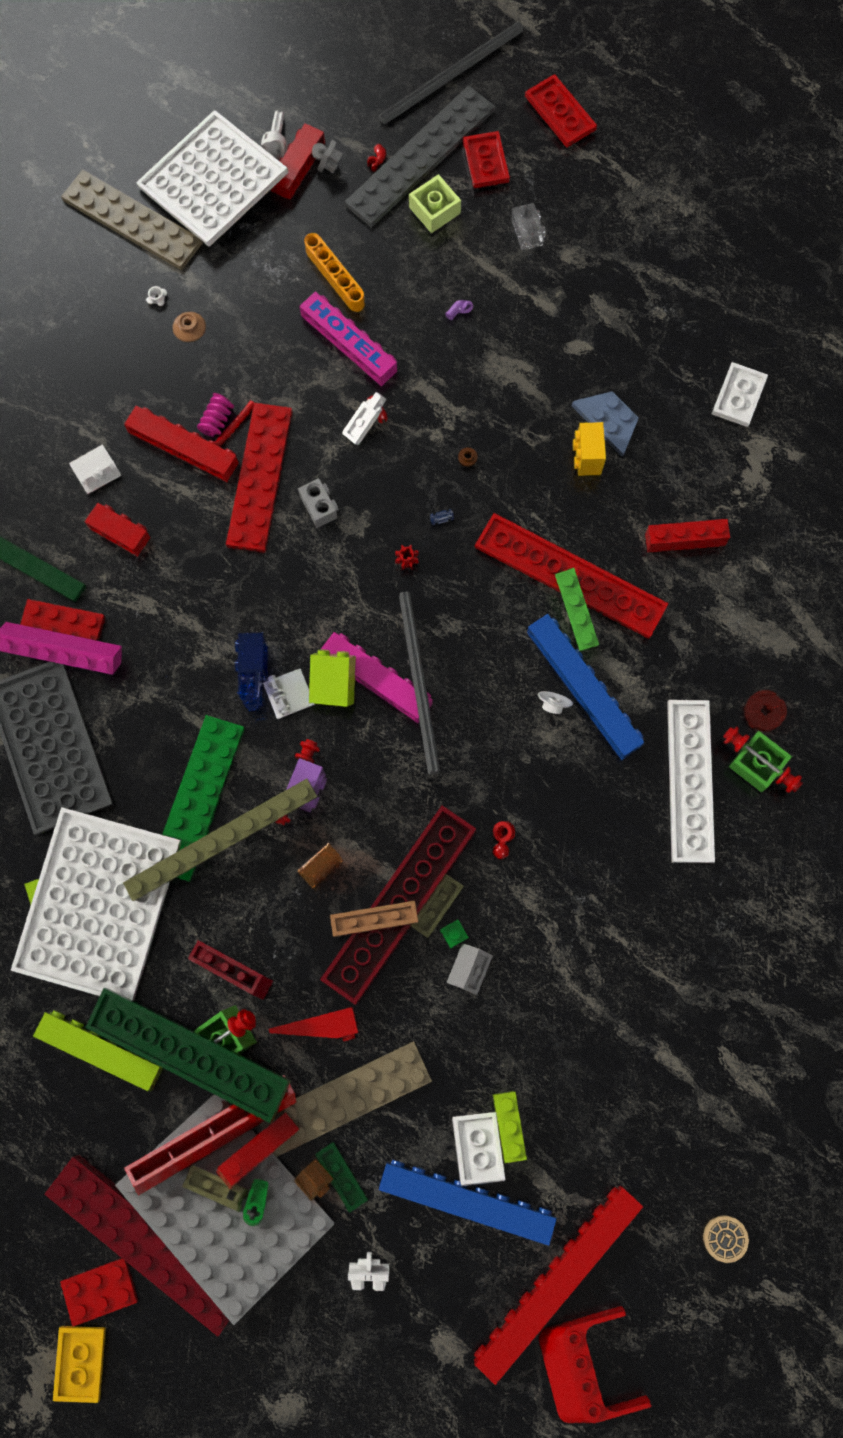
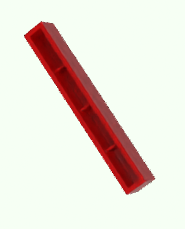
[124,1075,297,1196]

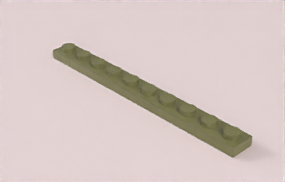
[123,778,318,901]

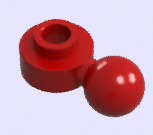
[493,821,515,859]

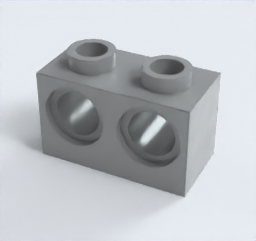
[298,478,339,528]

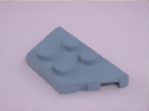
[572,392,638,456]

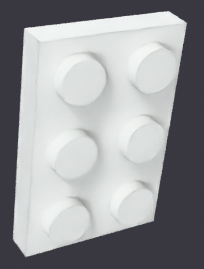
[712,362,768,427]
[452,1112,505,1186]

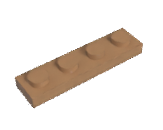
[330,901,418,937]

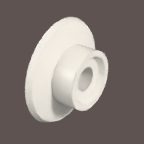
[538,691,573,714]

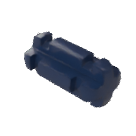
[430,509,454,525]

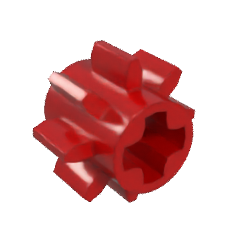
[395,545,419,570]

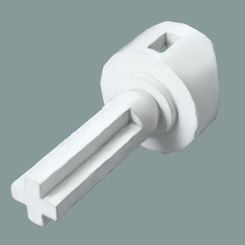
[260,110,286,160]

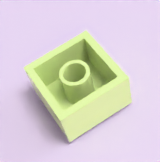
[409,174,461,233]

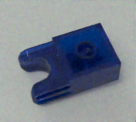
[235,633,268,711]

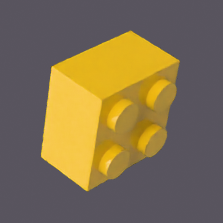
[573,422,606,476]

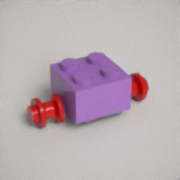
[275,739,327,826]

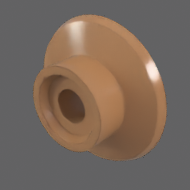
[173,312,206,342]

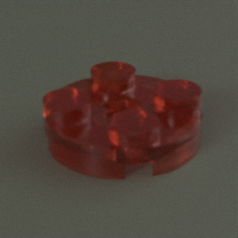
[744,690,787,731]

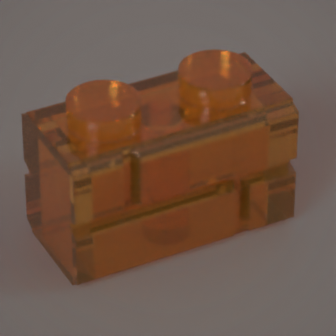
[297,843,343,889]

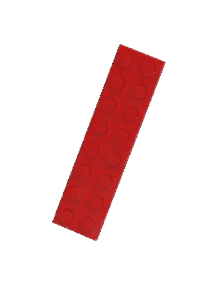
[226,403,293,553]

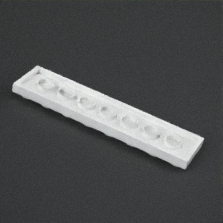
[667,700,715,863]

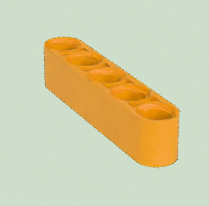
[304,233,365,312]

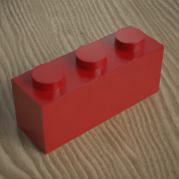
[84,503,150,557]

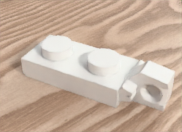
[343,392,386,445]

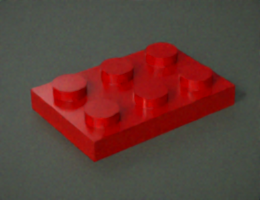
[463,131,510,188]
[60,1258,139,1327]

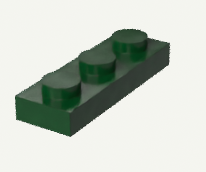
[315,1142,368,1213]

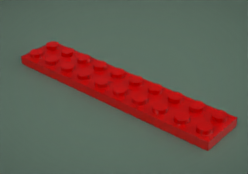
[475,513,669,639]

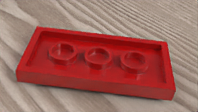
[525,74,597,148]
[20,599,105,641]

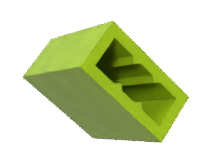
[309,649,356,707]

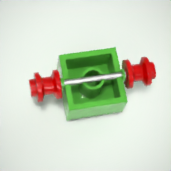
[723,726,802,793]
[194,1005,257,1054]

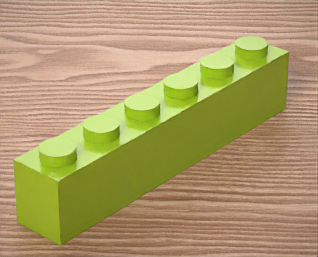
[33,1010,163,1091]

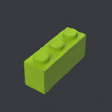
[493,1091,527,1163]

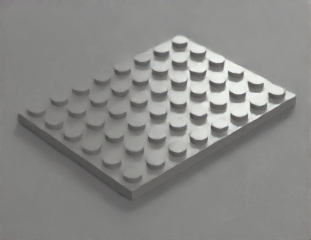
[115,1094,335,1325]

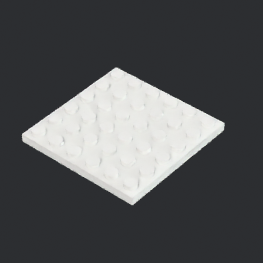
[136,110,289,247]

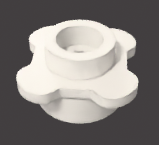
[146,286,167,306]

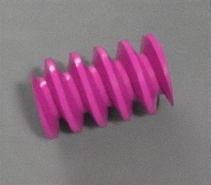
[197,393,234,437]

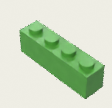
[555,568,599,652]

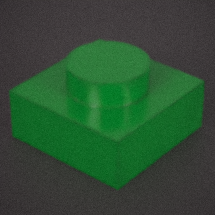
[440,920,469,949]

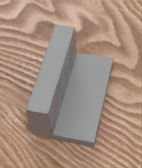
[447,943,493,995]

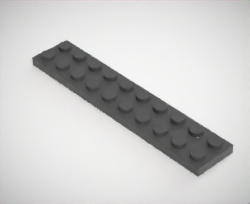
[344,85,495,228]

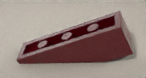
[188,940,273,1000]

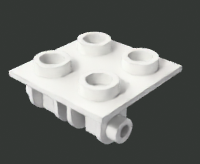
[69,444,121,494]
[263,669,315,719]

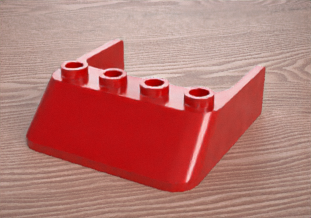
[539,1306,652,1423]

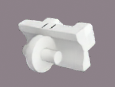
[348,1252,389,1291]

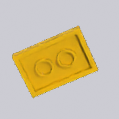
[53,1326,106,1403]

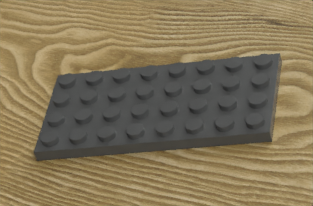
[0,662,114,836]

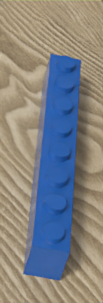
[527,614,644,760]
[379,1159,556,1246]

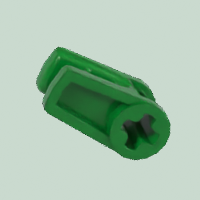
[243,1179,269,1226]

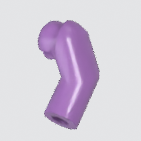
[445,300,473,320]

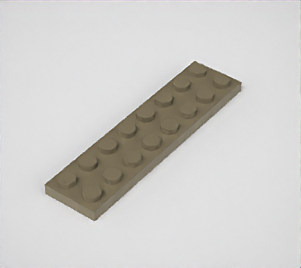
[61,170,203,271]
[260,1041,432,1157]

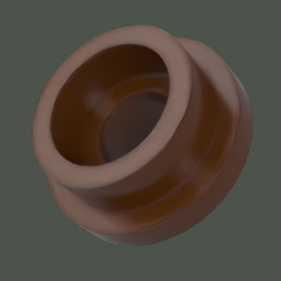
[458,448,478,467]

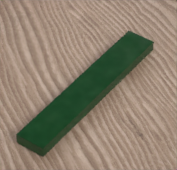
[0,537,86,603]

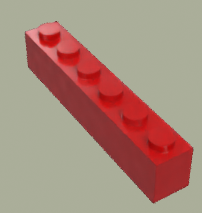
[124,406,238,482]

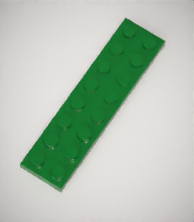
[162,715,245,882]

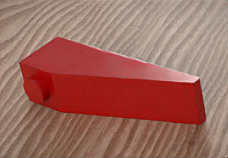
[268,1007,359,1041]
[216,1112,300,1189]

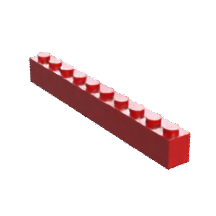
[474,1186,643,1385]

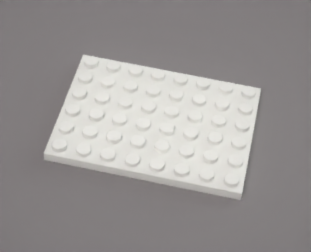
[11,807,182,1001]

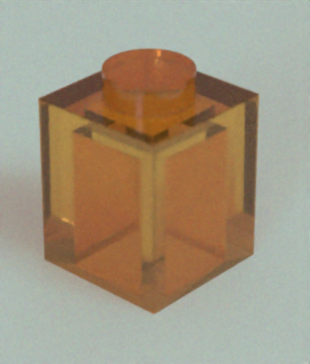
[294,1159,333,1201]

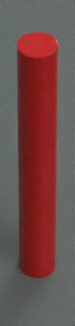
[215,400,254,447]

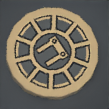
[703,1215,749,1263]

